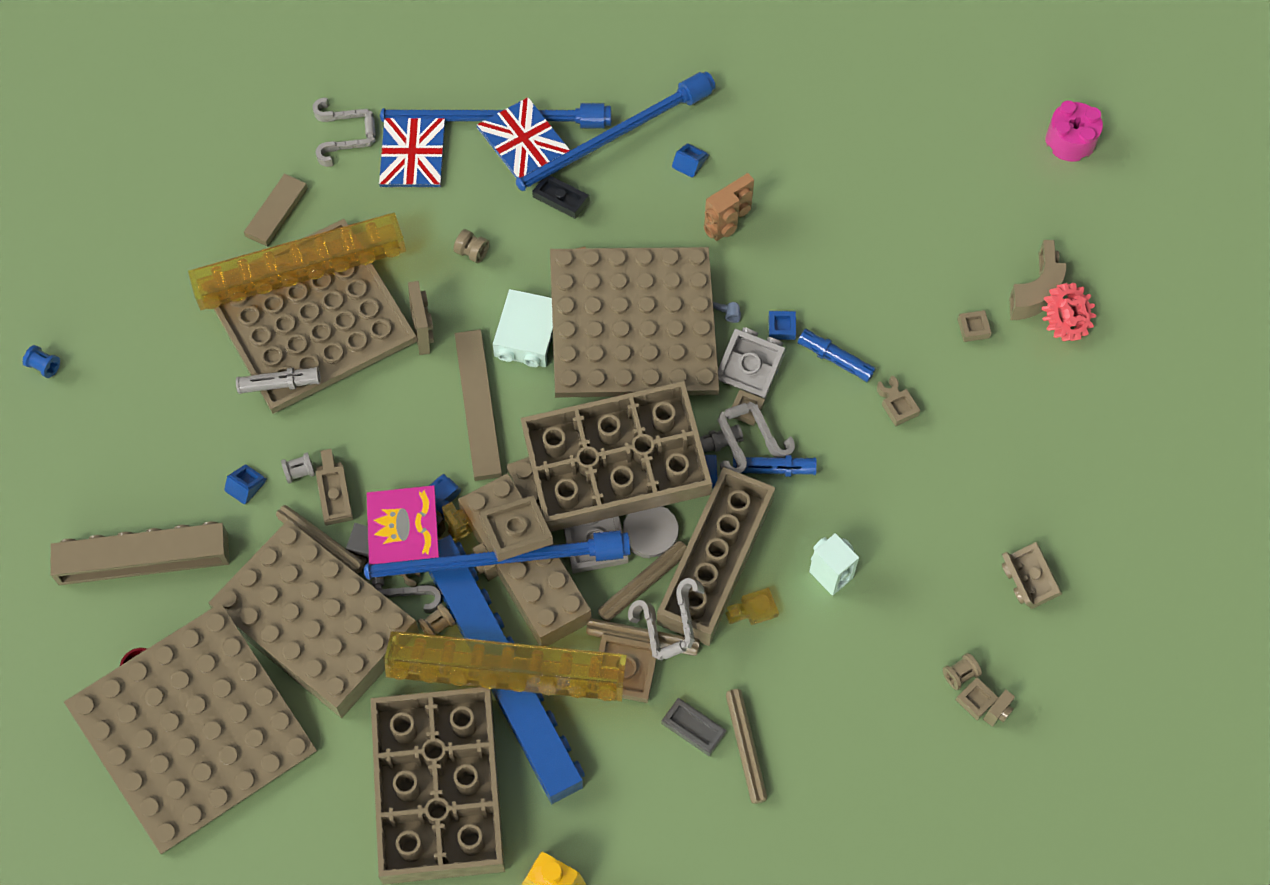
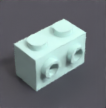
[809,533,859,596]

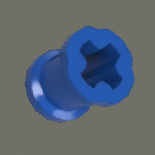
[22,345,60,378]

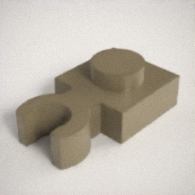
[877,376,920,426]

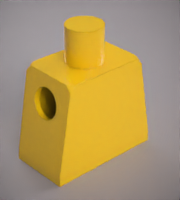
[522,851,586,885]

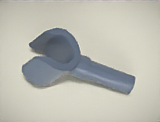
[713,302,741,323]

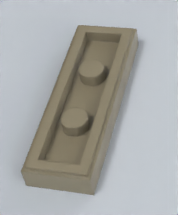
[244,174,308,247]

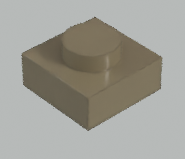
[957,310,991,342]
[732,390,765,426]
[473,543,498,581]
[956,678,998,720]
[983,690,1015,727]

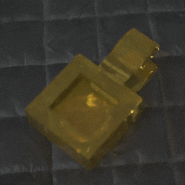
[442,502,472,542]
[726,588,779,625]

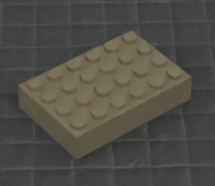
[520,381,712,532]
[208,520,419,718]
[371,686,505,885]

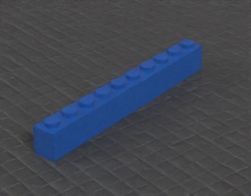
[429,535,585,805]

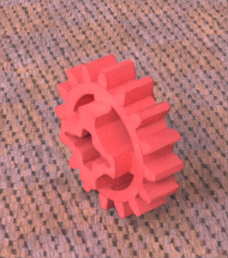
[1042,283,1096,341]

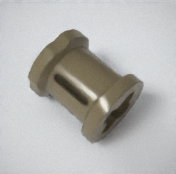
[417,604,456,641]
[943,653,982,690]

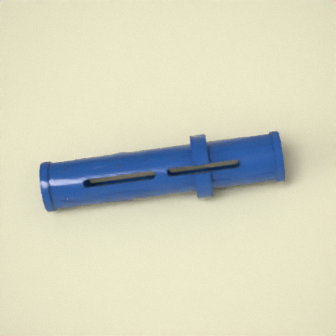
[797,328,876,383]
[733,455,817,477]

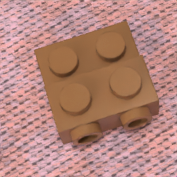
[704,173,754,241]

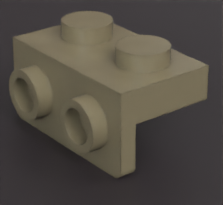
[1001,542,1062,609]

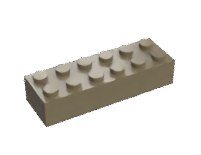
[656,467,776,646]
[458,473,591,649]

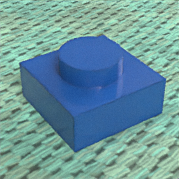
[768,311,796,340]

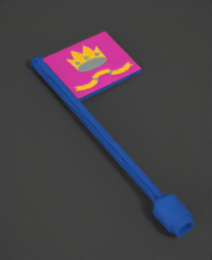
[364,485,630,580]

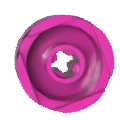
[1045,100,1103,162]

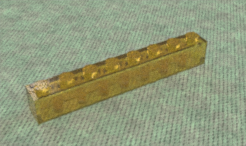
[188,212,406,310]
[384,631,627,701]

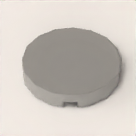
[623,506,678,558]

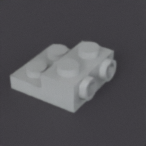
[718,327,786,399]

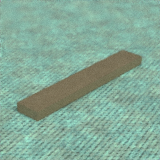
[455,329,502,481]

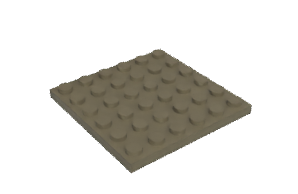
[202,219,417,414]
[550,247,719,398]
[64,603,317,854]

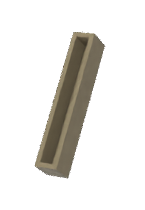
[51,521,229,585]

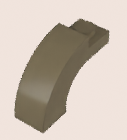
[1009,240,1066,320]

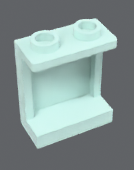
[493,289,553,367]

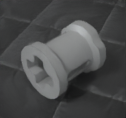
[281,452,315,484]

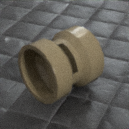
[454,229,490,264]

